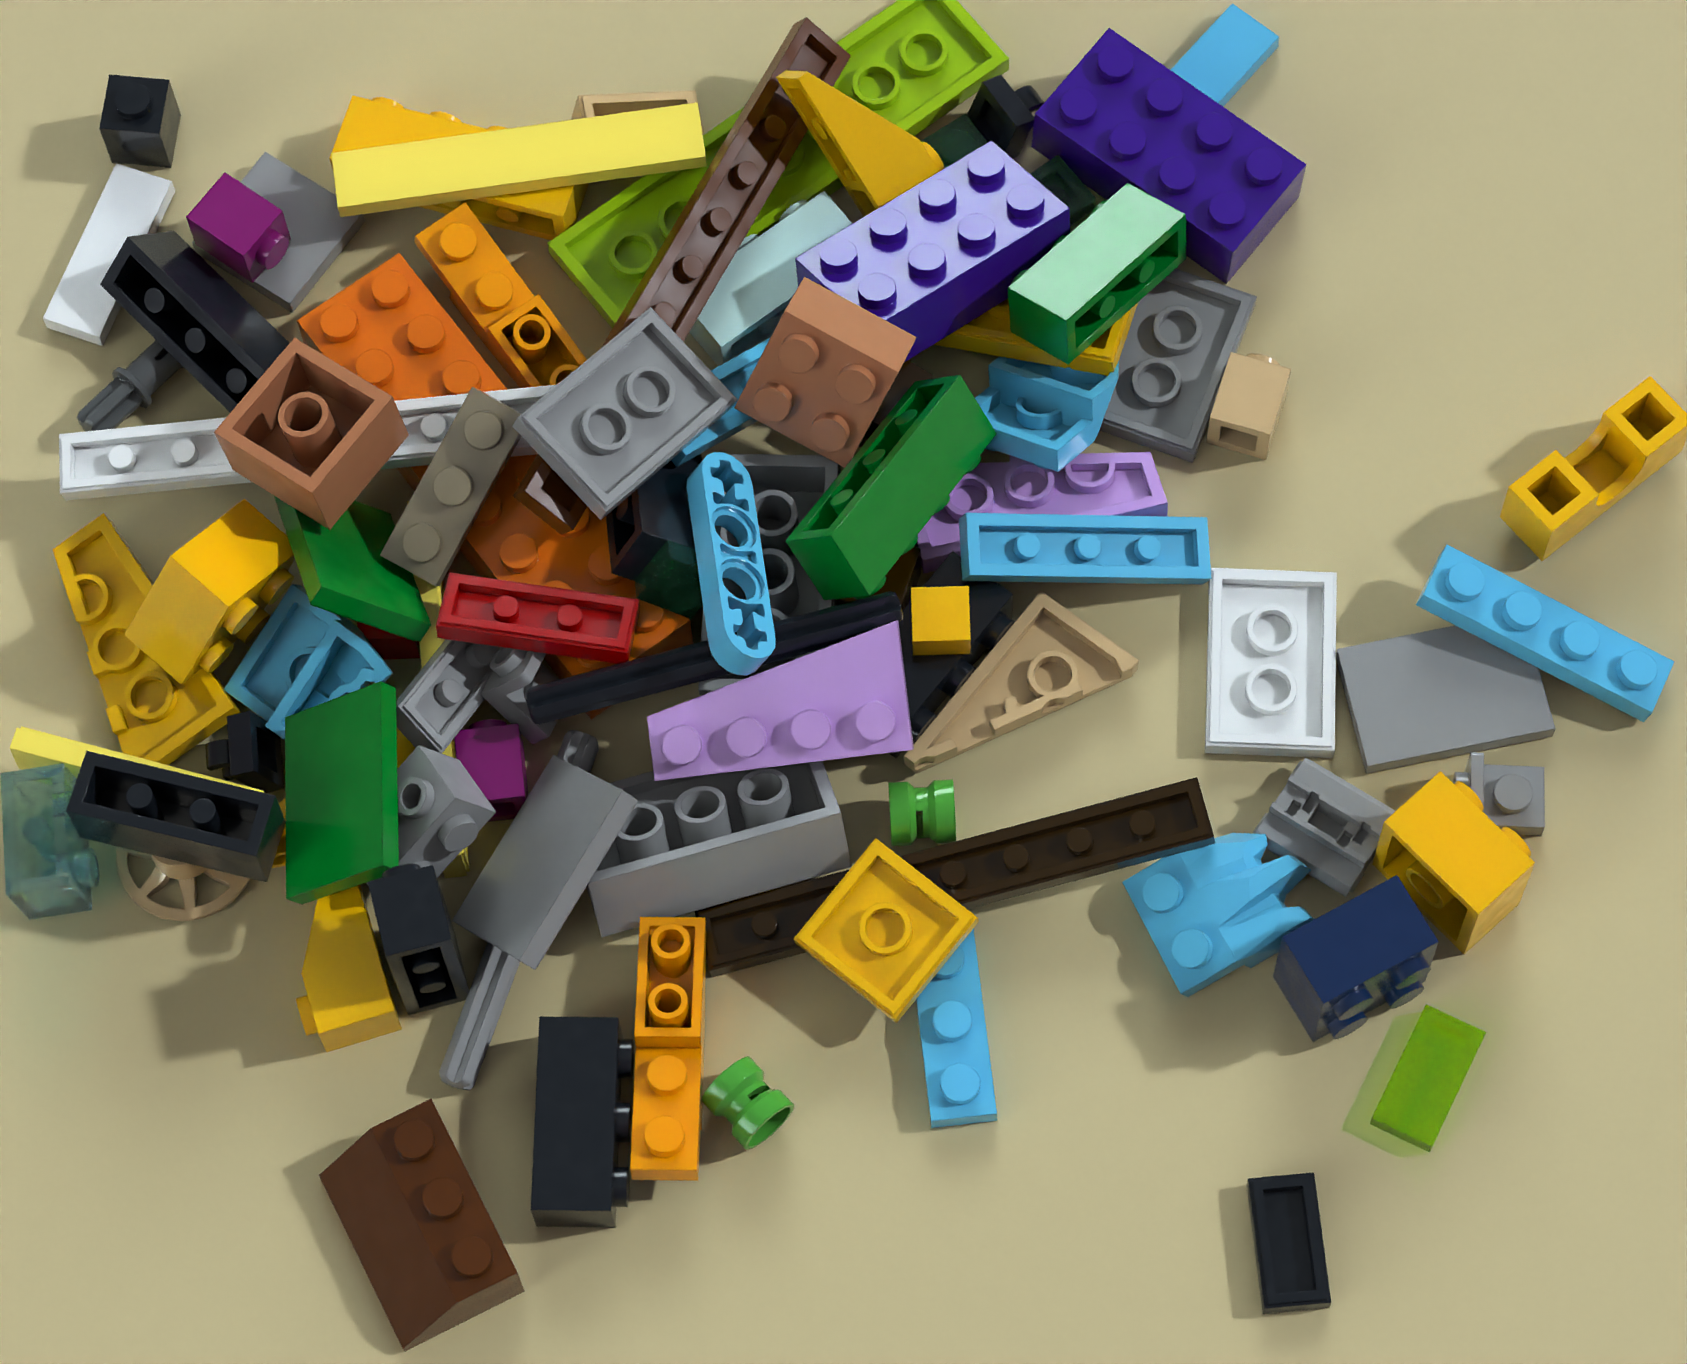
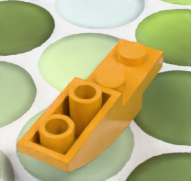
[414,202,587,388]
[630,917,706,1181]

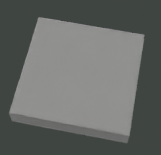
[192,152,365,313]

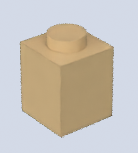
[1206,352,1291,460]

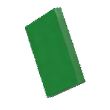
[274,496,431,642]
[285,681,399,905]

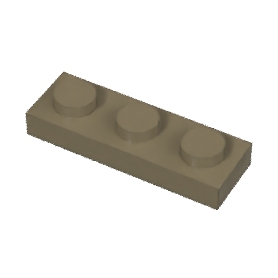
[380,387,522,586]

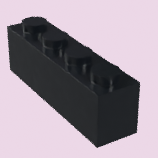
[100,231,289,412]

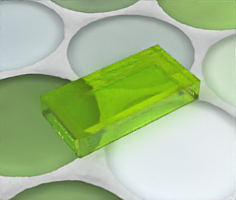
[1370,1004,1486,1152]

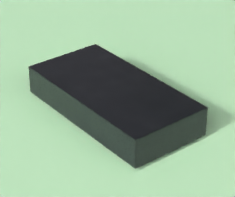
[1246,1172,1331,1314]

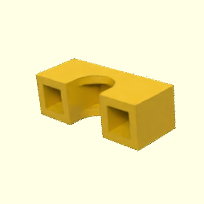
[1500,376,1687,561]

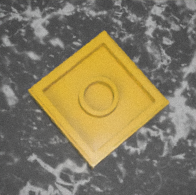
[793,838,979,1023]

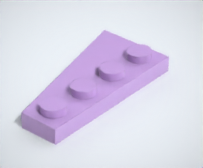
[915,452,1168,574]
[647,620,914,781]

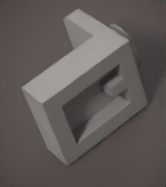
[480,647,559,744]
[1453,752,1545,836]

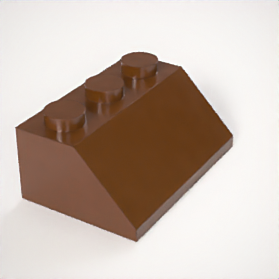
[319,1099,525,1352]

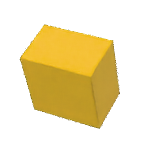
[911,586,971,656]

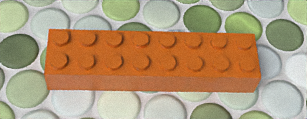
[297,253,693,720]

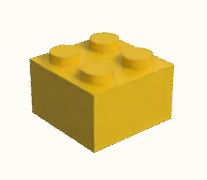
[124,499,295,685]
[1372,771,1535,954]

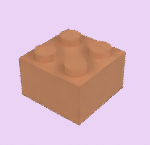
[734,277,917,468]
[214,337,409,530]

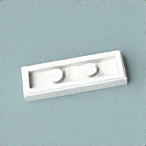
[43,163,175,346]

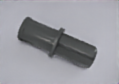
[77,339,183,432]

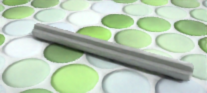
[439,730,599,1090]

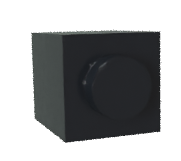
[99,74,181,168]

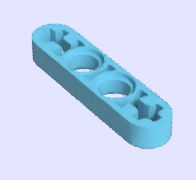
[686,452,776,676]

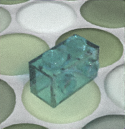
[0,763,100,920]

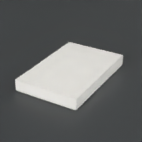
[1205,568,1337,758]

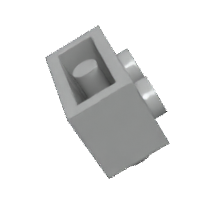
[366,745,496,885]

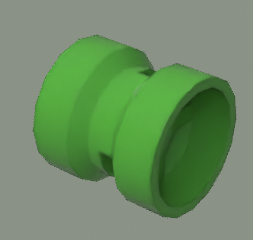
[888,779,956,846]
[702,1056,794,1150]

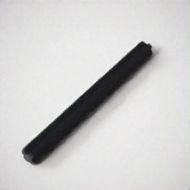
[526,591,904,725]

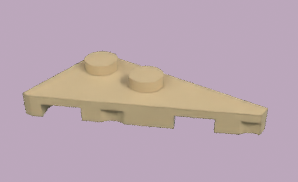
[904,591,1139,773]

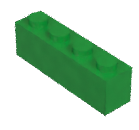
[786,375,997,600]

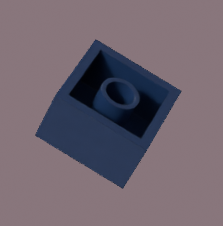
[1273,875,1439,1042]

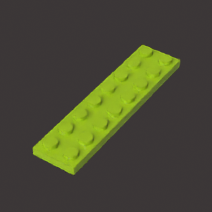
[548,0,1009,328]

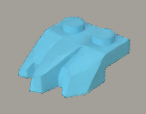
[975,356,1119,472]
[224,584,393,740]
[1122,833,1314,997]

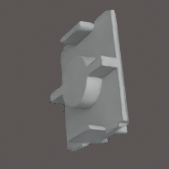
[1253,758,1395,897]

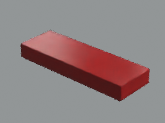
[436,572,640,664]

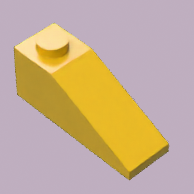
[776,70,945,217]
[296,885,402,1052]

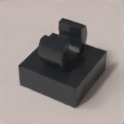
[965,75,1044,159]
[205,711,284,793]

